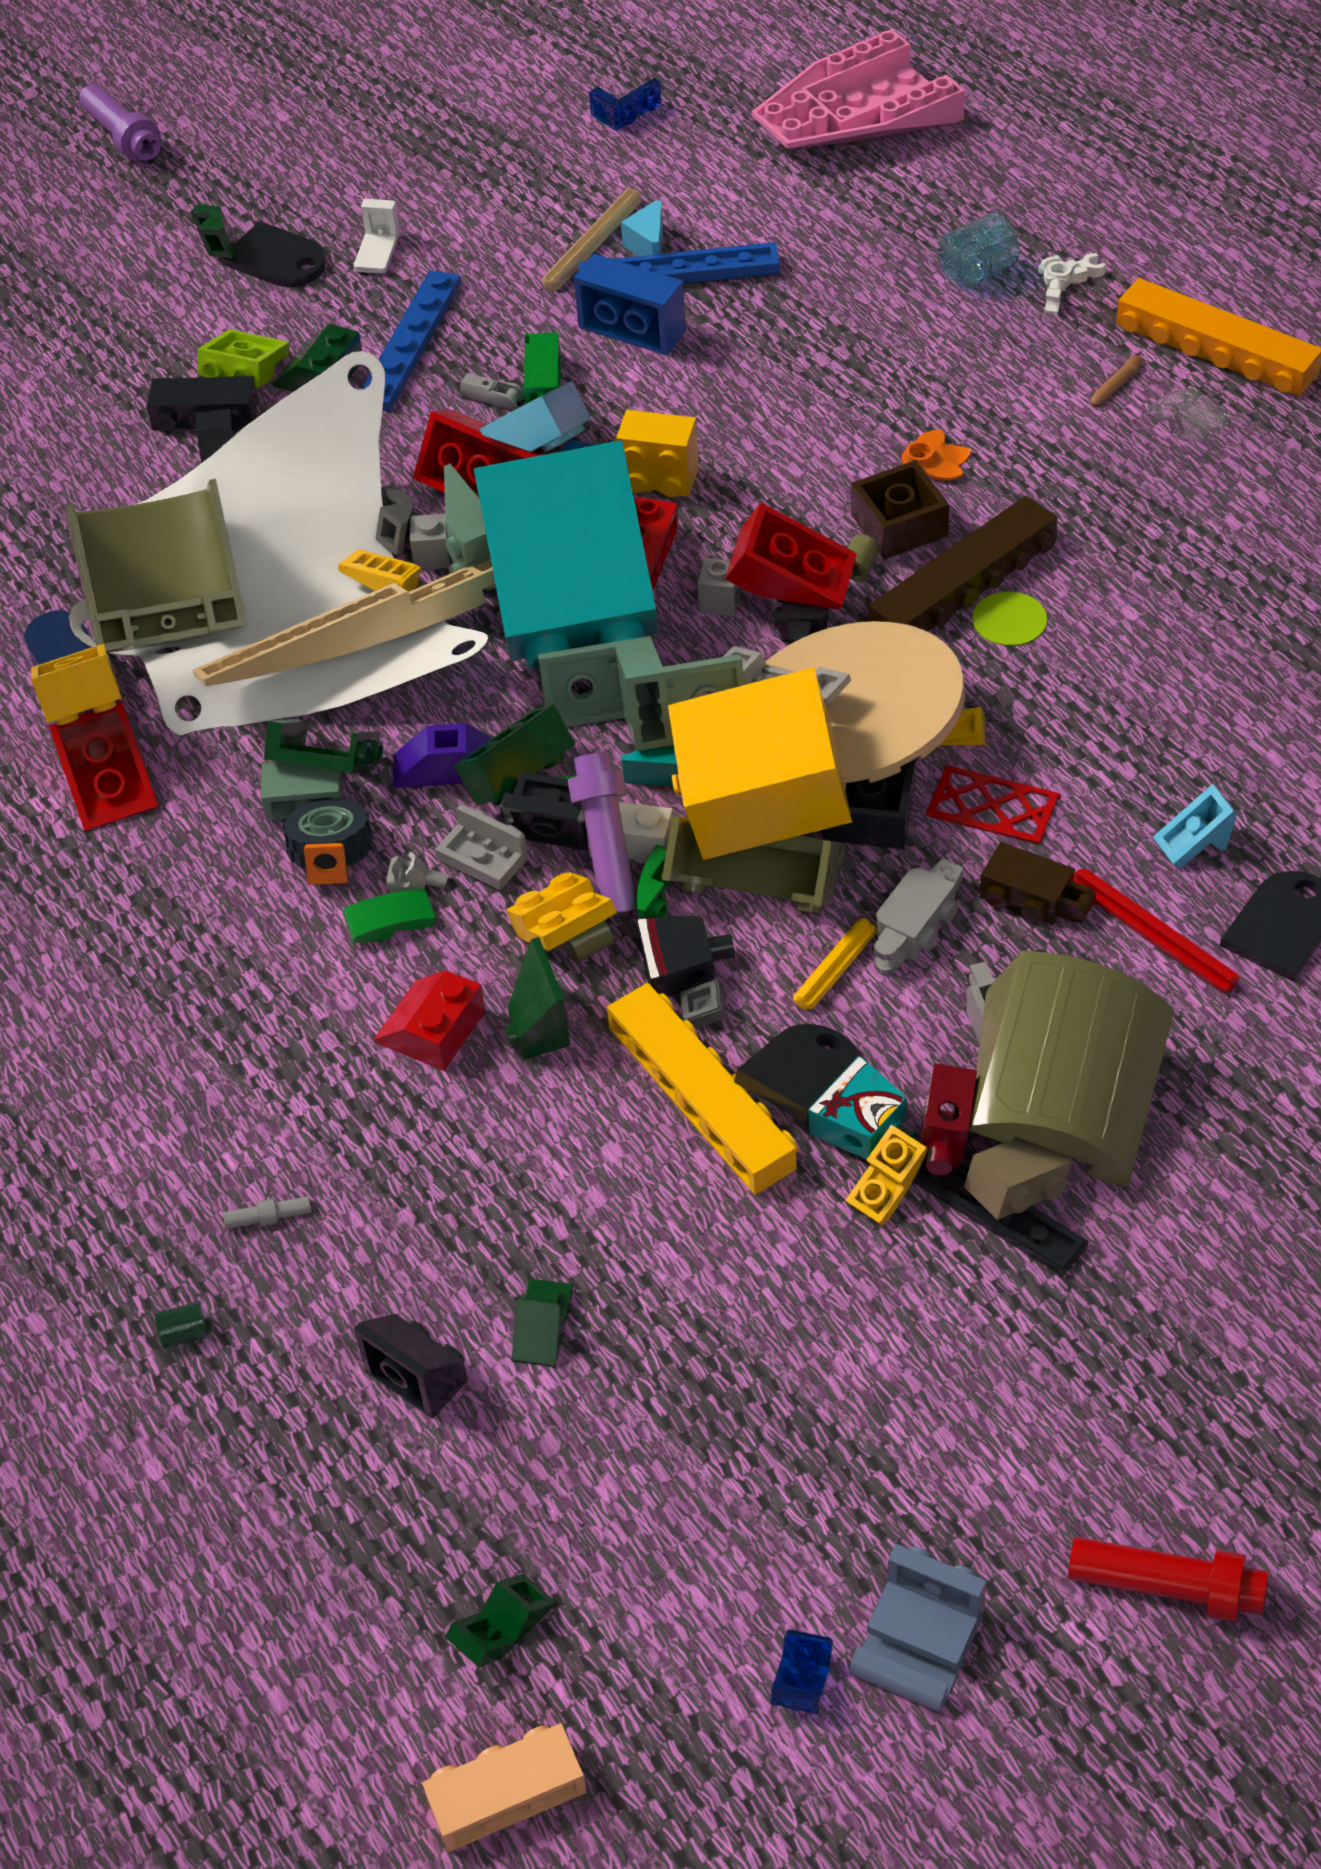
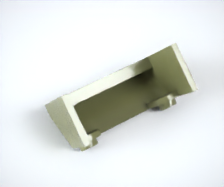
[662,816,846,913]

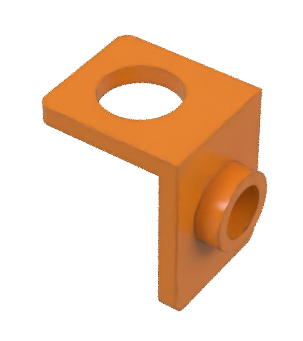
[304,843,349,885]

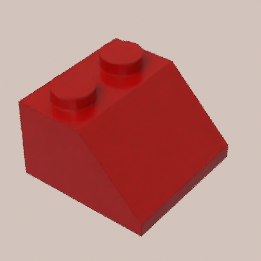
[373,970,486,1071]

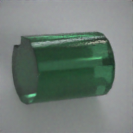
[155,1301,209,1349]

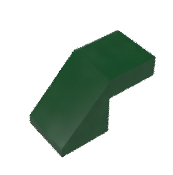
[190,204,236,258]
[445,1574,557,1667]

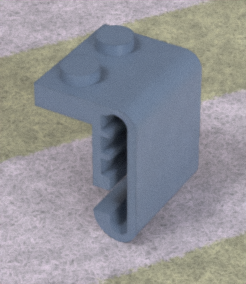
[849,1544,986,1713]

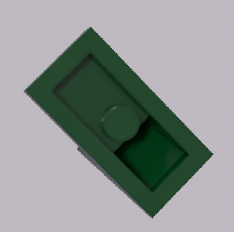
[512,1278,574,1367]

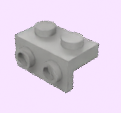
[435,804,528,891]

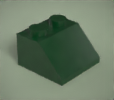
[272,324,362,392]

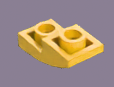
[845,1125,928,1226]

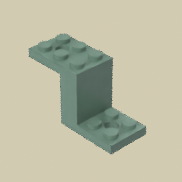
[538,636,745,751]

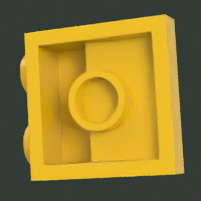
[506,872,617,951]

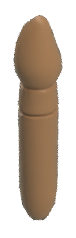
[1091,355,1143,406]

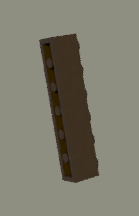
[869,495,1058,632]

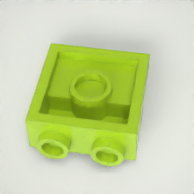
[198,329,290,389]

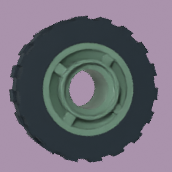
[283,798,373,869]

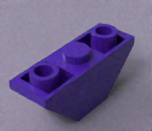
[393,723,492,788]

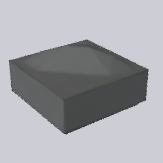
[680,979,727,1029]

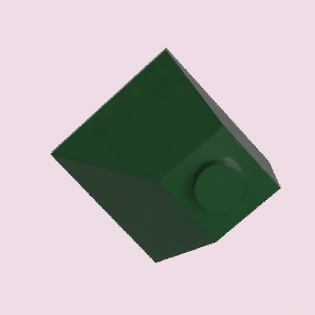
[504,937,570,1060]

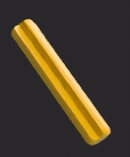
[793,918,877,1011]

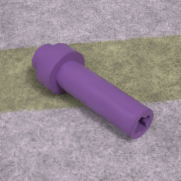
[79,84,161,162]
[568,752,637,915]

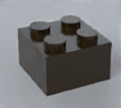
[851,460,949,560]

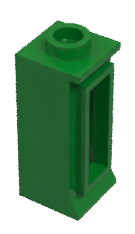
[523,332,561,405]

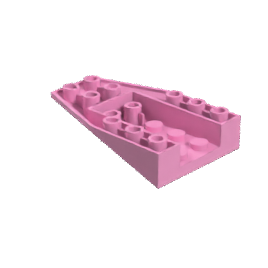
[752,29,965,149]

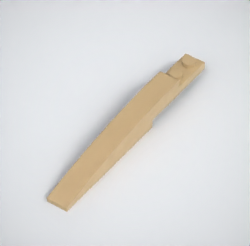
[192,557,496,687]

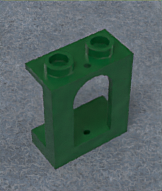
[264,719,383,773]

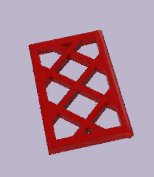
[926,765,1061,845]

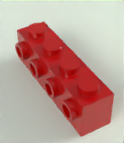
[634,497,679,592]

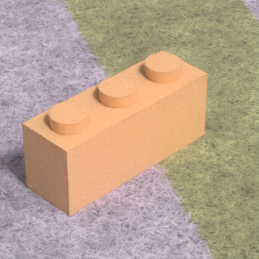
[422,1723,587,1853]

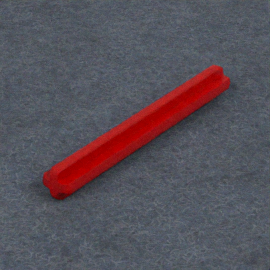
[1074,869,1240,993]

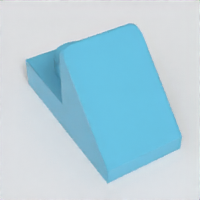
[1153,784,1237,868]

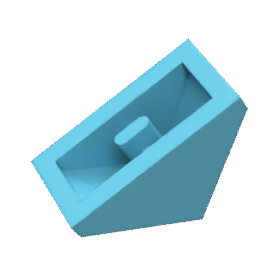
[621,201,663,256]

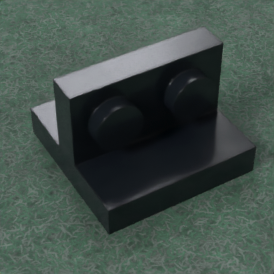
[501,771,589,851]

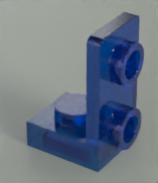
[589,78,662,131]

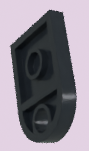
[221,221,326,287]
[1220,871,1321,982]
[734,1024,858,1123]

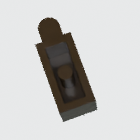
[979,842,1096,925]

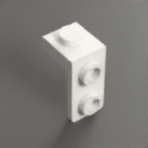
[354,199,400,274]

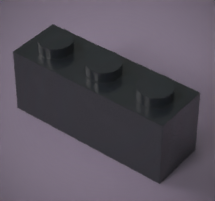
[146,376,259,431]

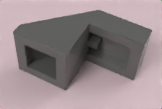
[375,484,415,555]

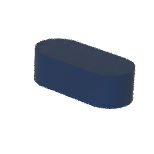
[24,611,120,715]

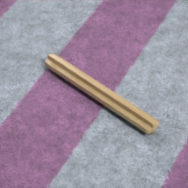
[542,188,641,291]

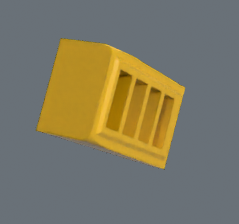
[338,549,422,592]

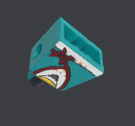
[808,1056,917,1160]

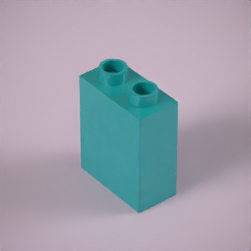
[474,440,658,670]

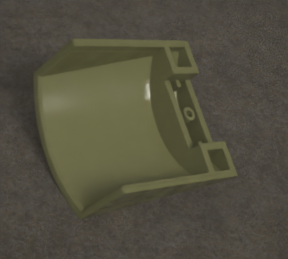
[65,479,247,653]
[969,951,1175,1186]

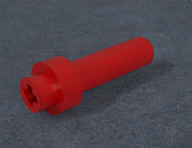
[1068,1536,1269,1623]

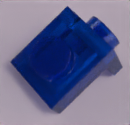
[770,1629,833,1715]

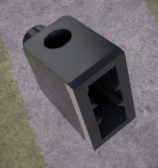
[636,916,735,997]

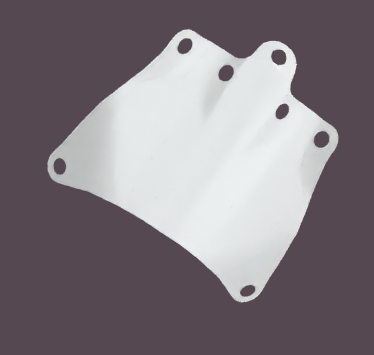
[69,351,488,735]

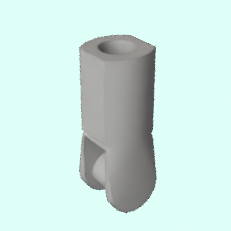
[460,373,524,412]

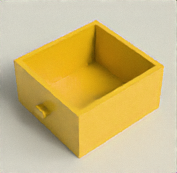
[668,667,852,860]

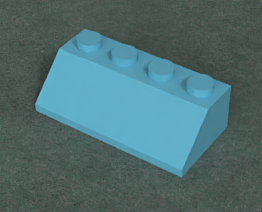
[480,381,591,453]

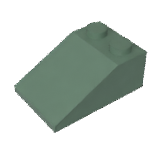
[444,464,490,574]

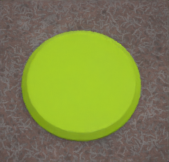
[972,591,1047,646]

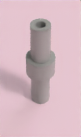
[223,1196,311,1229]

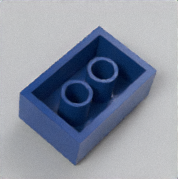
[574,253,686,356]

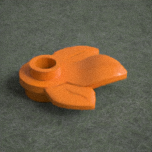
[902,429,971,481]

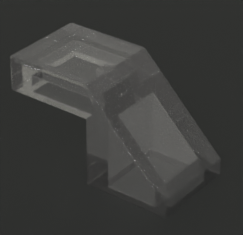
[1148,388,1232,442]

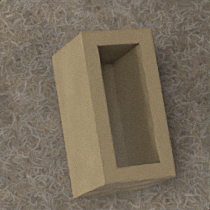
[964,1137,1072,1220]

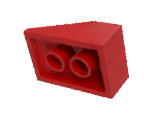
[725,502,857,610]
[48,701,159,831]

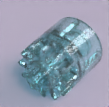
[938,212,1020,289]

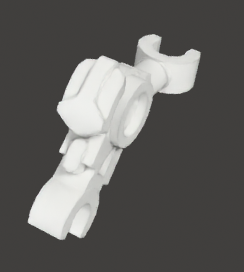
[1038,253,1106,314]

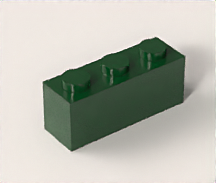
[454,704,575,806]

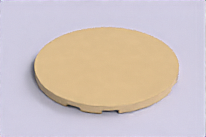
[765,621,965,788]

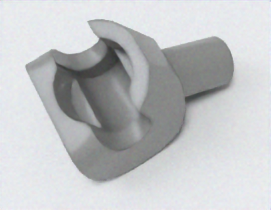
[386,852,448,893]

